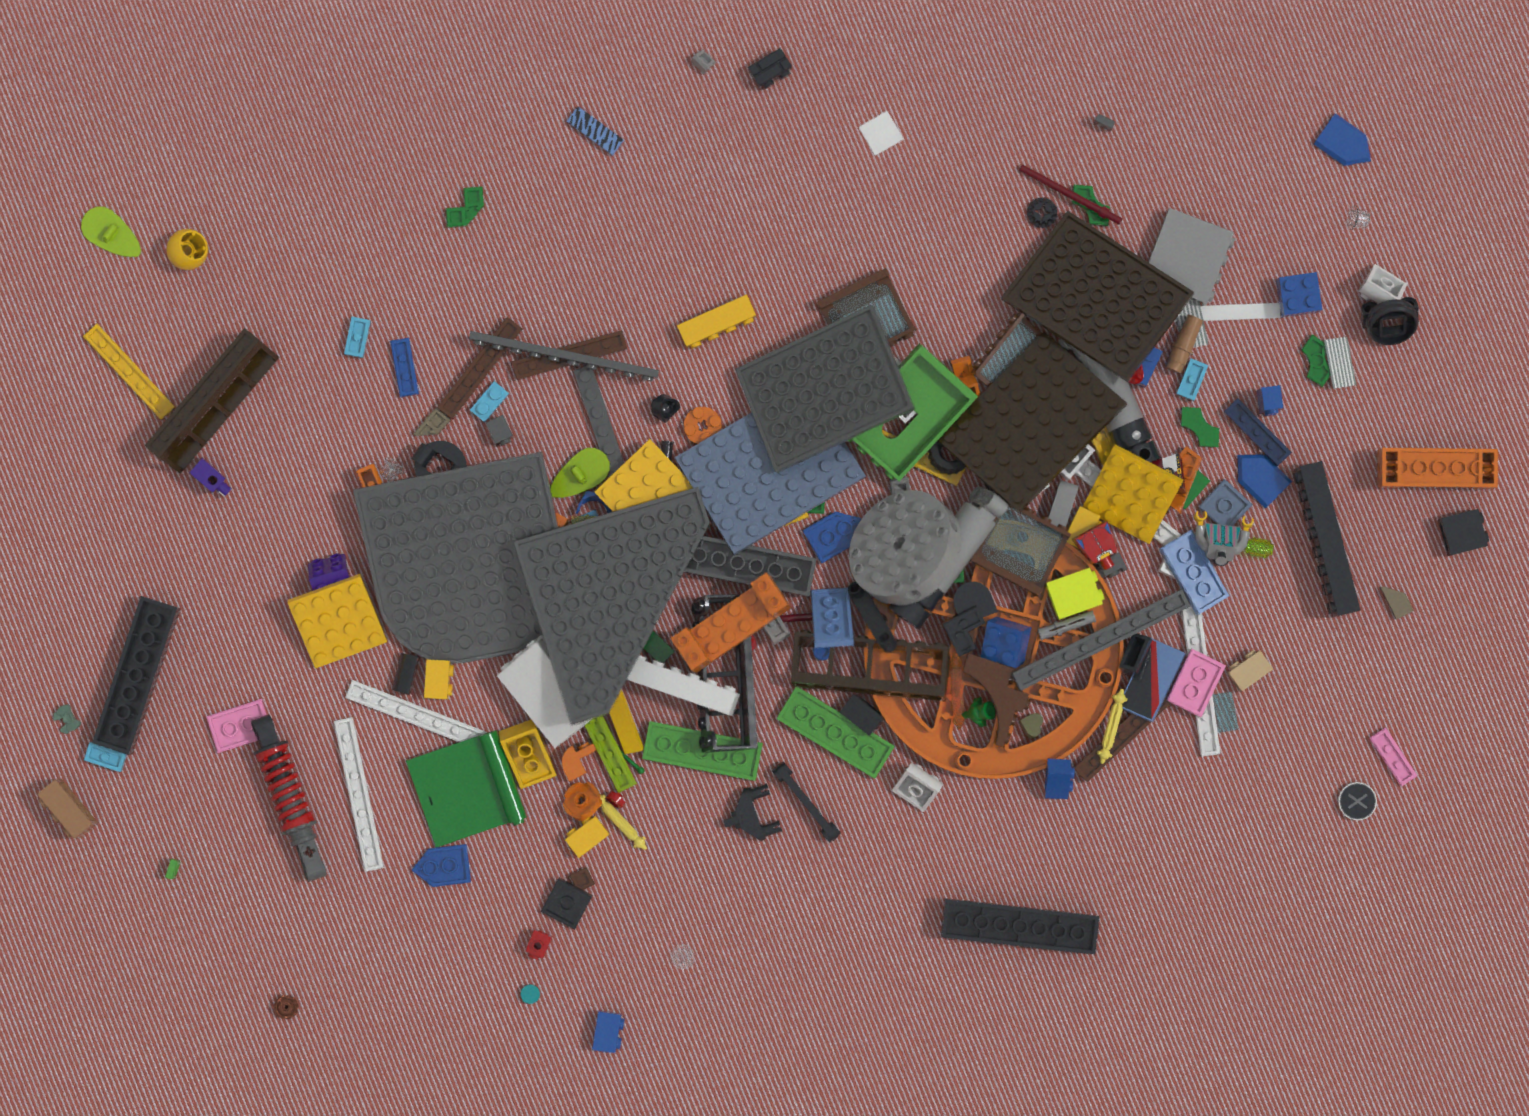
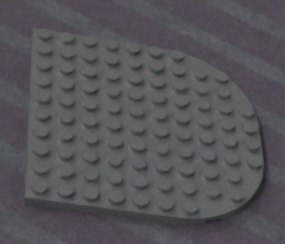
[353,451,559,663]

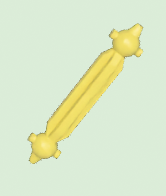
[1097,689,1127,764]
[601,794,647,850]

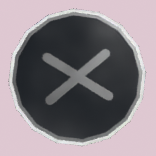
[1338,782,1377,821]

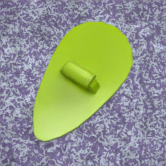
[81,207,141,257]
[551,448,610,498]

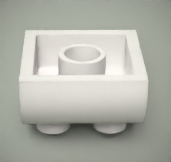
[1359,264,1407,304]
[892,762,943,812]

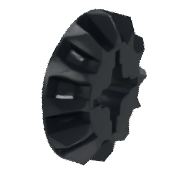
[1027,197,1058,228]

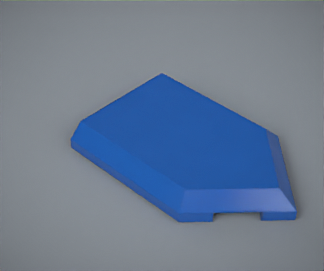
[1313,113,1371,166]
[1237,455,1292,509]
[802,511,862,564]
[412,844,471,887]

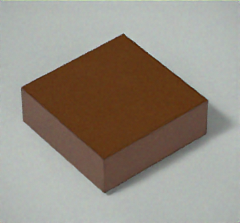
[569,867,595,890]

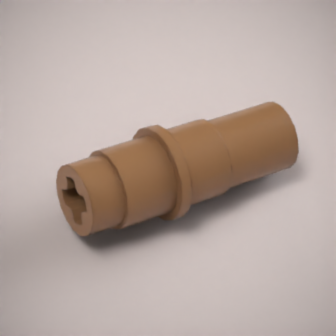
[1165,314,1203,374]

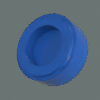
[813,647,829,661]

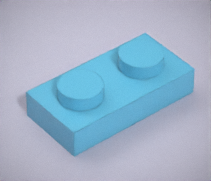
[344,317,371,358]
[1176,358,1208,401]
[470,381,509,423]
[84,741,127,772]

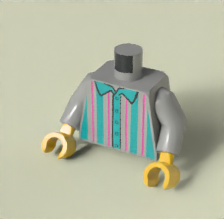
[1194,511,1254,565]

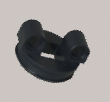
[1361,297,1419,345]
[411,441,467,476]

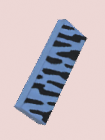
[567,106,624,156]

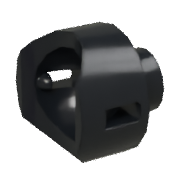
[651,394,680,423]

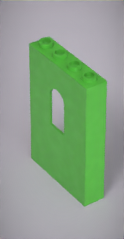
[848,343,978,481]

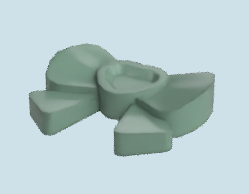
[53,704,81,734]

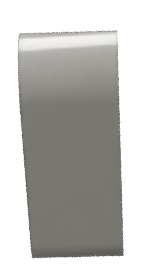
[1044,480,1079,538]

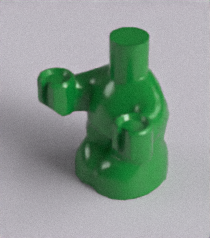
[962,697,996,727]

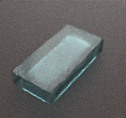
[1213,692,1238,733]

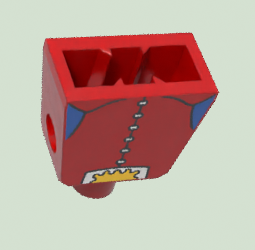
[1072,522,1117,570]

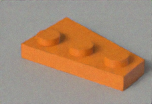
[1170,446,1202,514]

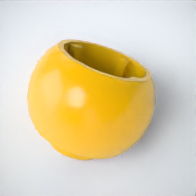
[166,229,208,270]

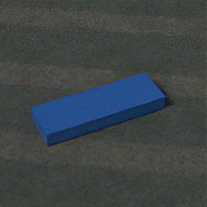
[390,338,419,398]

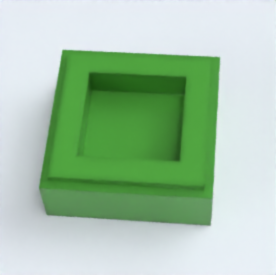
[165,859,181,879]

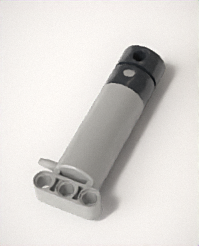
[1058,338,1162,463]
[888,486,1008,630]

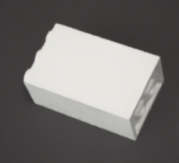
[497,635,592,748]

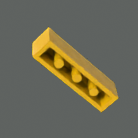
[677,294,756,349]

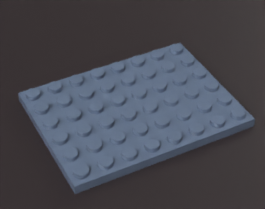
[675,412,866,555]

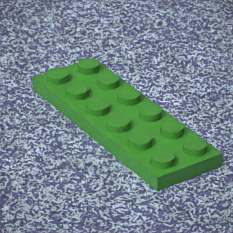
[777,687,895,779]
[642,721,763,781]

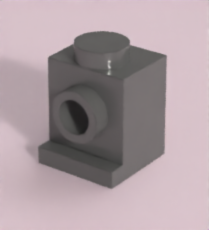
[1096,552,1127,578]

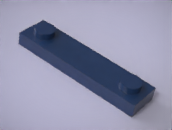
[1224,398,1292,466]

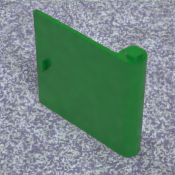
[406,730,527,848]

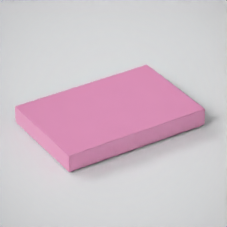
[1166,649,1226,717]
[206,699,267,753]

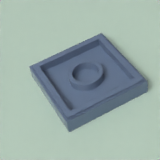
[1198,479,1253,526]

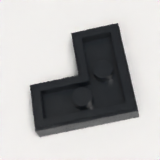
[942,605,985,657]

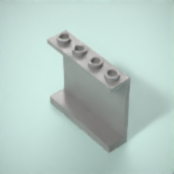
[1148,208,1235,305]

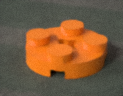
[684,407,722,444]
[563,782,602,821]

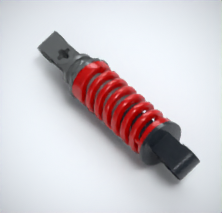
[251,714,327,882]

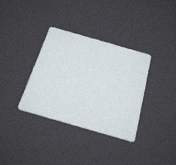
[859,111,904,155]

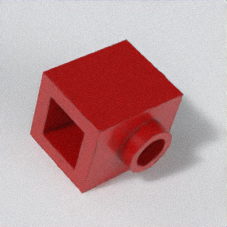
[525,929,553,960]

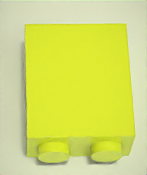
[1045,568,1105,620]

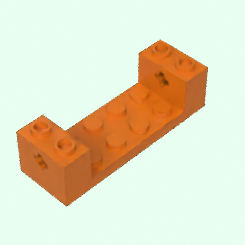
[1377,448,1498,490]
[671,573,792,673]

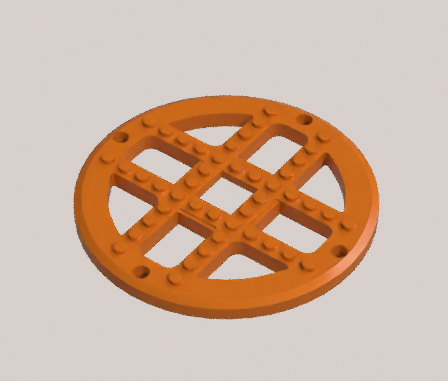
[863,519,1124,779]

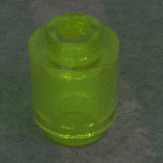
[1245,537,1274,559]

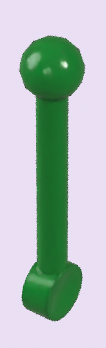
[618,746,645,774]

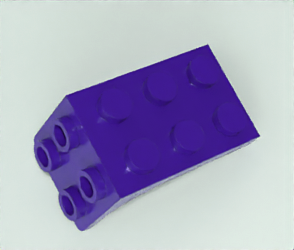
[308,553,350,591]

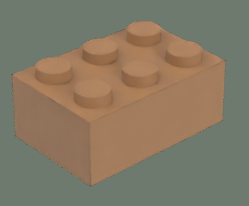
[37,779,98,839]

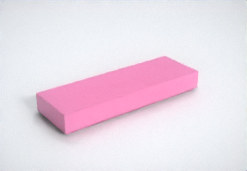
[1369,728,1417,786]

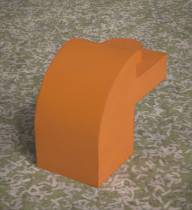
[951,355,980,400]
[562,742,597,782]

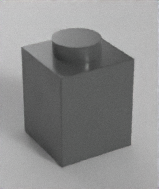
[486,415,514,446]

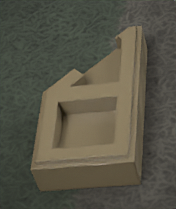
[413,407,451,436]
[1380,586,1414,619]

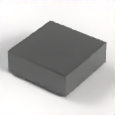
[1094,114,1115,132]

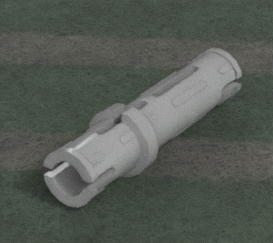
[1037,611,1096,641]

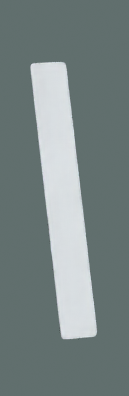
[1174,303,1281,322]

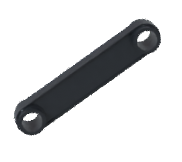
[848,581,897,653]
[772,761,841,843]

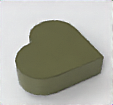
[1019,713,1043,739]

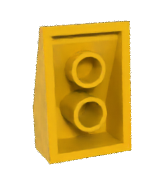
[499,719,557,789]

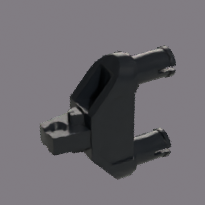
[723,783,783,841]

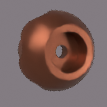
[274,995,298,1019]

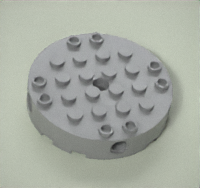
[849,490,961,605]

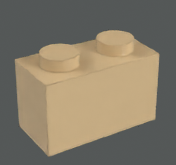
[1227,650,1273,692]

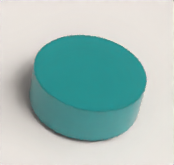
[521,984,540,1004]

